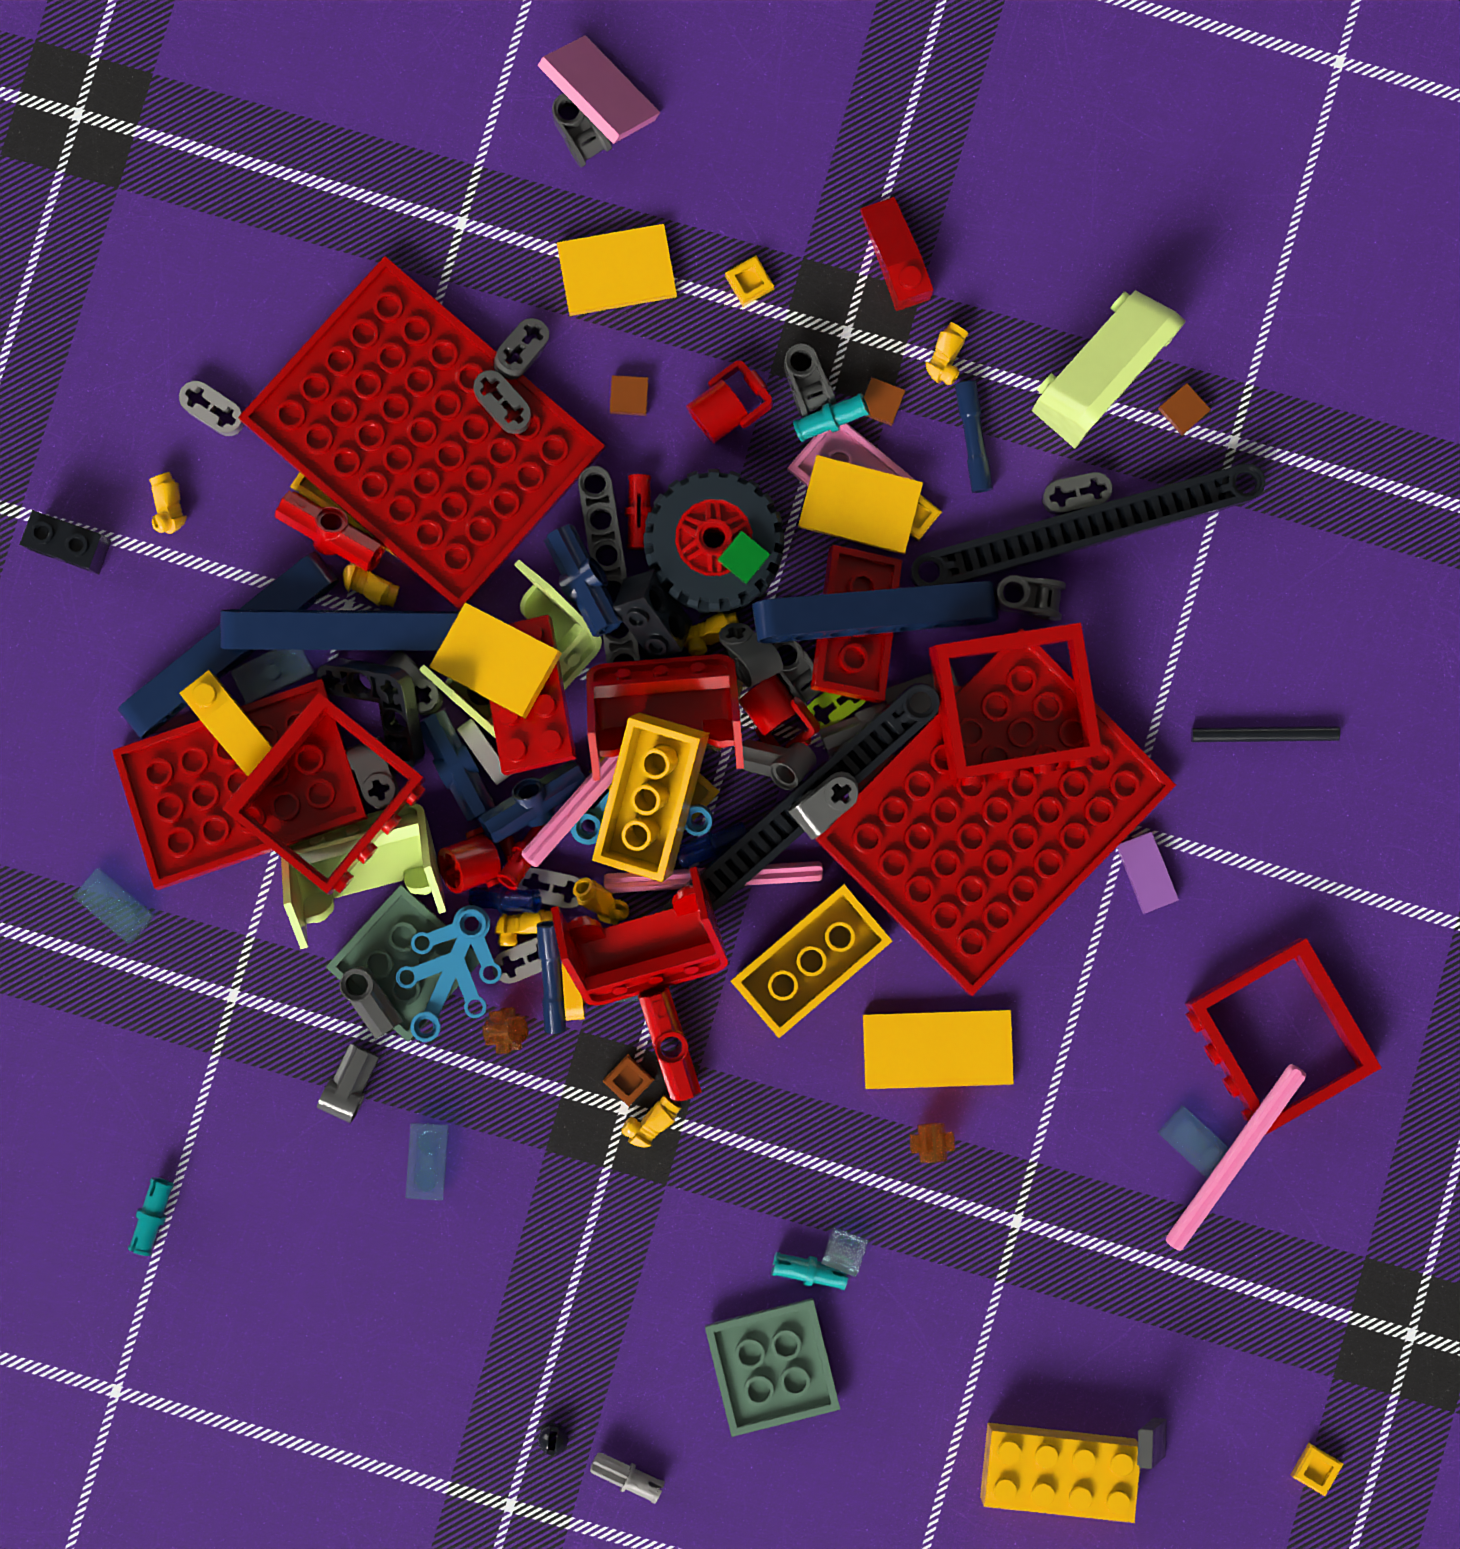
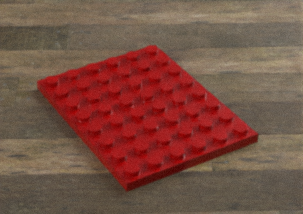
[238,256,605,611]
[815,628,1176,996]

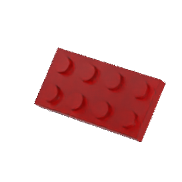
[810,545,902,703]
[489,614,577,775]

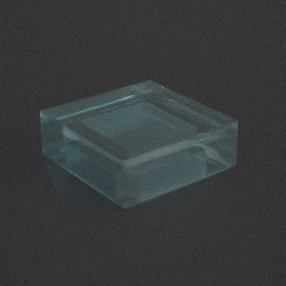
[821,1227,868,1277]

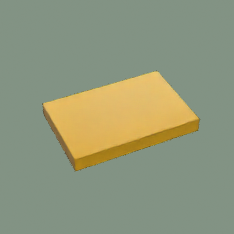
[557,224,677,316]
[798,455,923,555]
[429,602,562,719]

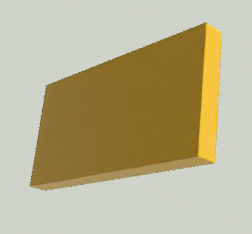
[862,1010,1014,1089]

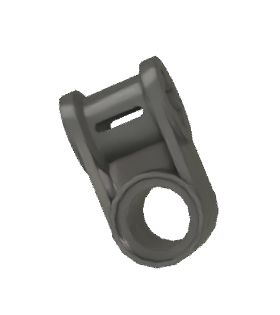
[552,93,612,168]
[783,343,837,418]
[994,575,1066,621]
[719,623,783,688]
[773,641,821,706]
[383,650,443,716]
[345,736,400,810]
[788,771,858,840]

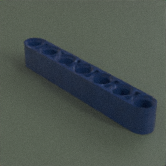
[118,551,339,739]
[752,581,999,643]
[220,609,460,651]

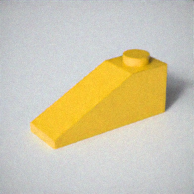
[179,670,272,776]

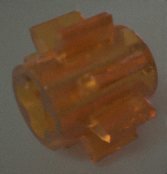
[482,1007,528,1054]
[910,1123,955,1163]

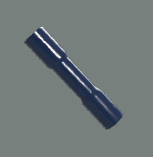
[955,381,994,493]
[536,921,566,1034]

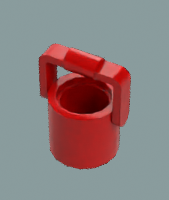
[686,360,773,444]
[739,674,820,748]
[437,827,515,893]

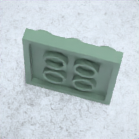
[326,885,480,1042]
[705,1298,841,1437]

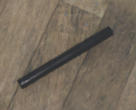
[1191,726,1340,742]

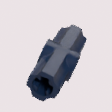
[543,524,623,637]
[420,710,495,822]
[478,760,586,845]

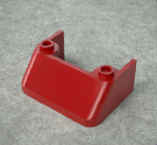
[586,654,744,781]
[551,866,728,1005]

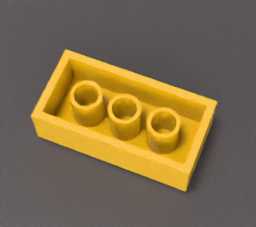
[592,712,710,882]
[730,884,892,1038]
[980,1423,1140,1523]

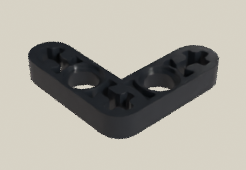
[317,658,425,768]

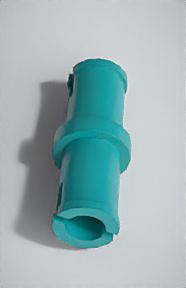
[793,393,870,442]
[128,1177,174,1256]
[771,1252,849,1290]

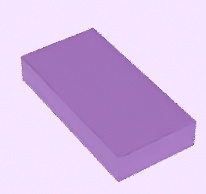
[1117,832,1179,914]

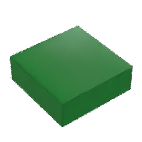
[718,531,770,585]

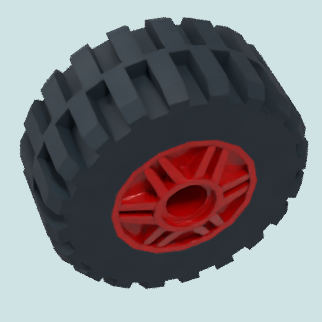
[644,469,784,614]

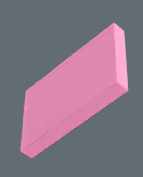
[538,35,660,144]
[787,423,915,487]

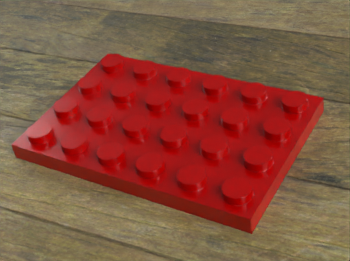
[112,679,368,890]

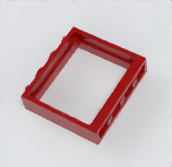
[928,622,1103,786]
[222,692,426,895]
[1185,938,1382,1135]

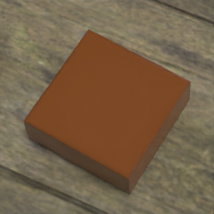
[610,375,649,416]
[864,377,906,426]
[1158,383,1211,436]
[603,1054,655,1106]

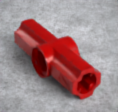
[275,491,386,572]
[638,986,702,1102]

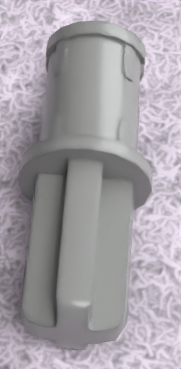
[590,1453,665,1504]

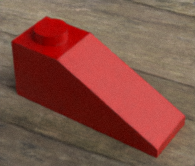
[860,197,934,311]

